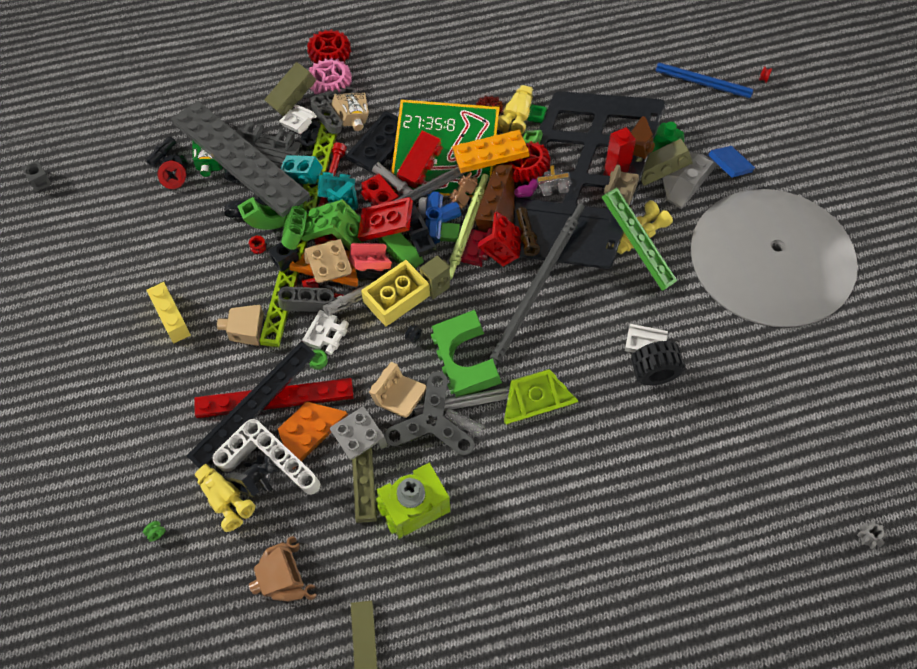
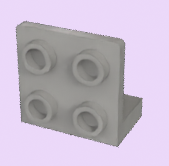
[330,406,388,460]

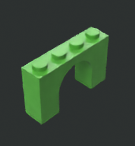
[431,310,502,397]

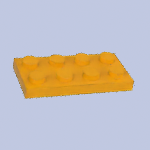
[452,130,529,173]

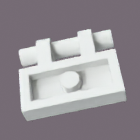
[302,310,349,355]

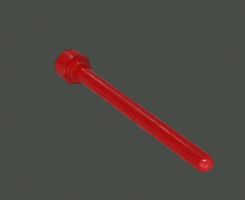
[318,143,347,207]

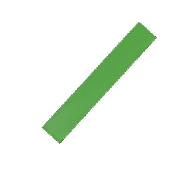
[602,187,677,291]

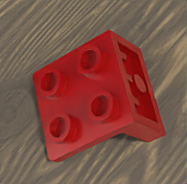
[478,211,521,267]

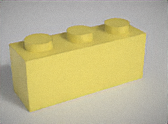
[147,282,191,344]

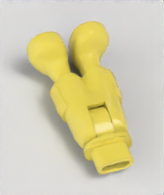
[497,85,533,135]
[612,200,673,254]
[195,464,255,532]

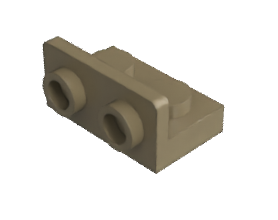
[604,165,639,205]

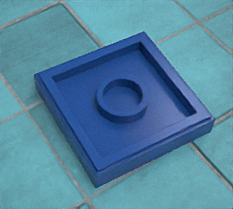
[708,146,755,178]

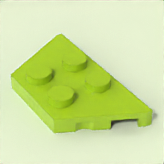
[504,369,578,424]

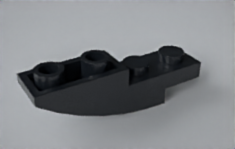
[406,204,437,257]

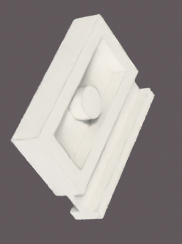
[279,104,317,134]
[625,324,668,353]

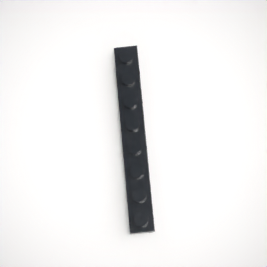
[186,341,317,469]

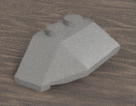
[662,153,718,209]

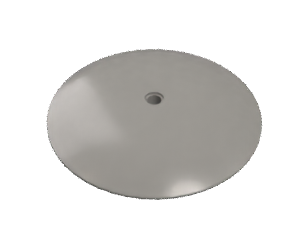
[691,189,857,328]

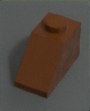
[631,116,655,159]

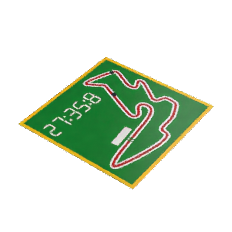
[390,100,499,198]

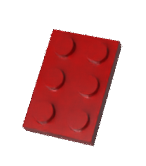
[358,197,413,242]

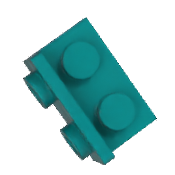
[317,172,355,198]
[326,181,359,211]

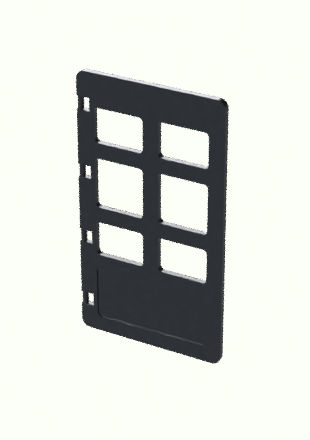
[514,91,665,269]

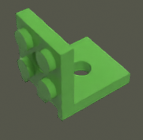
[302,199,364,251]

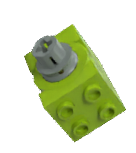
[375,462,450,539]

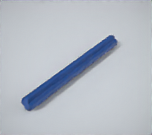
[656,63,753,98]

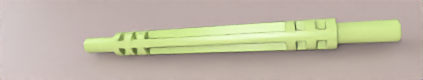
[449,174,489,279]

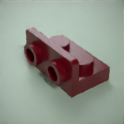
[461,228,492,267]

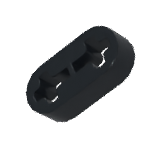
[301,121,320,151]

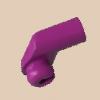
[514,178,539,198]

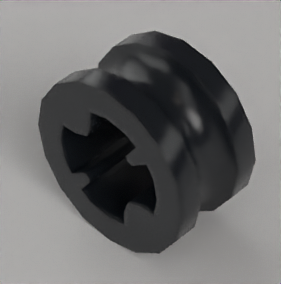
[405,324,422,344]

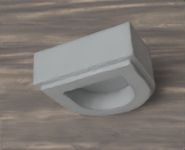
[419,197,427,218]

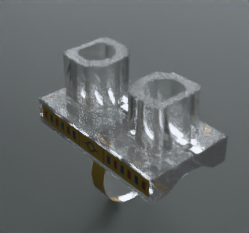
[537,165,572,196]

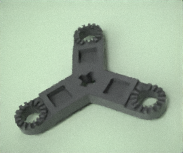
[385,372,474,456]

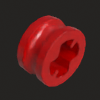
[759,66,772,83]
[249,235,266,254]

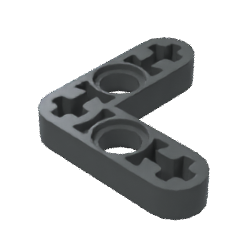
[311,86,356,134]

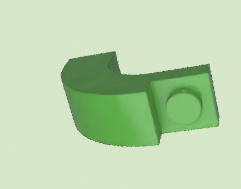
[237,197,305,230]

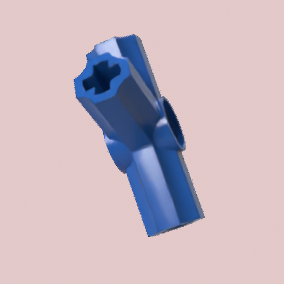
[425,192,461,244]

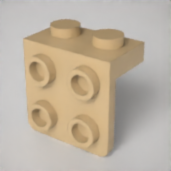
[304,239,352,283]
[369,362,427,418]

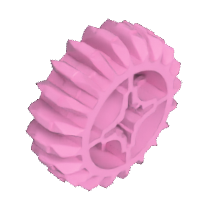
[309,58,352,95]

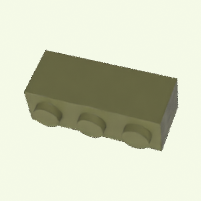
[264,62,316,117]
[637,139,693,186]

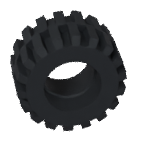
[631,341,686,386]

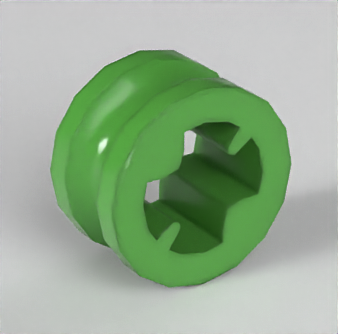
[143,521,165,542]

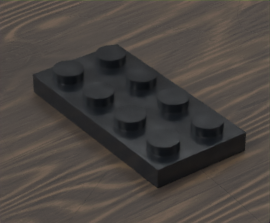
[346,110,399,174]

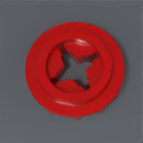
[157,161,187,189]

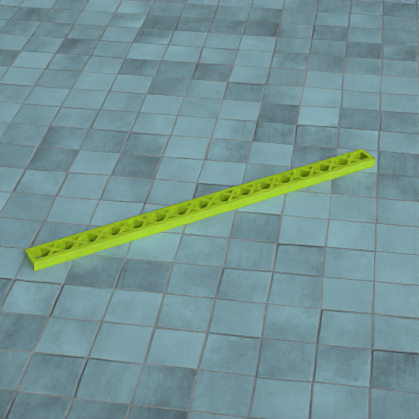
[259,113,337,347]

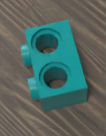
[280,155,323,184]

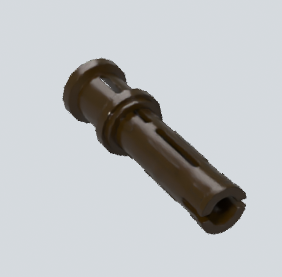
[516,207,540,256]

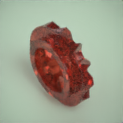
[476,95,503,114]

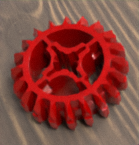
[307,29,351,64]
[504,141,551,184]

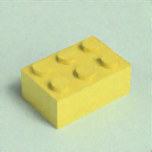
[361,260,430,327]

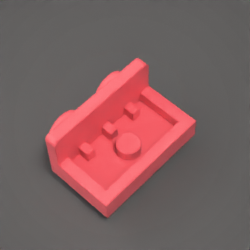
[349,243,392,271]

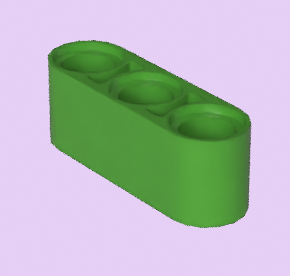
[281,206,307,249]
[378,233,424,268]

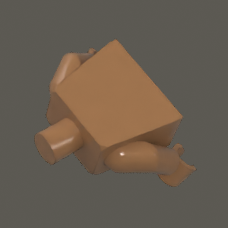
[249,536,317,601]

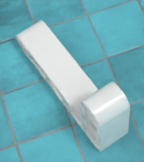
[213,419,320,495]

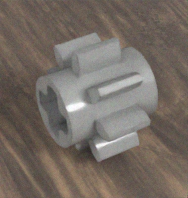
[857,521,888,549]

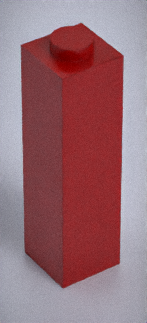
[604,127,636,176]

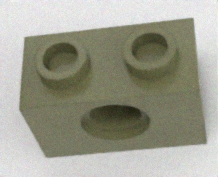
[420,255,450,299]

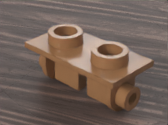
[449,172,478,210]

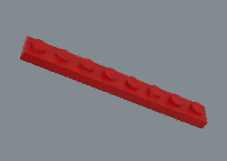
[194,378,354,418]

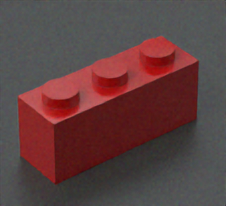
[397,130,442,189]

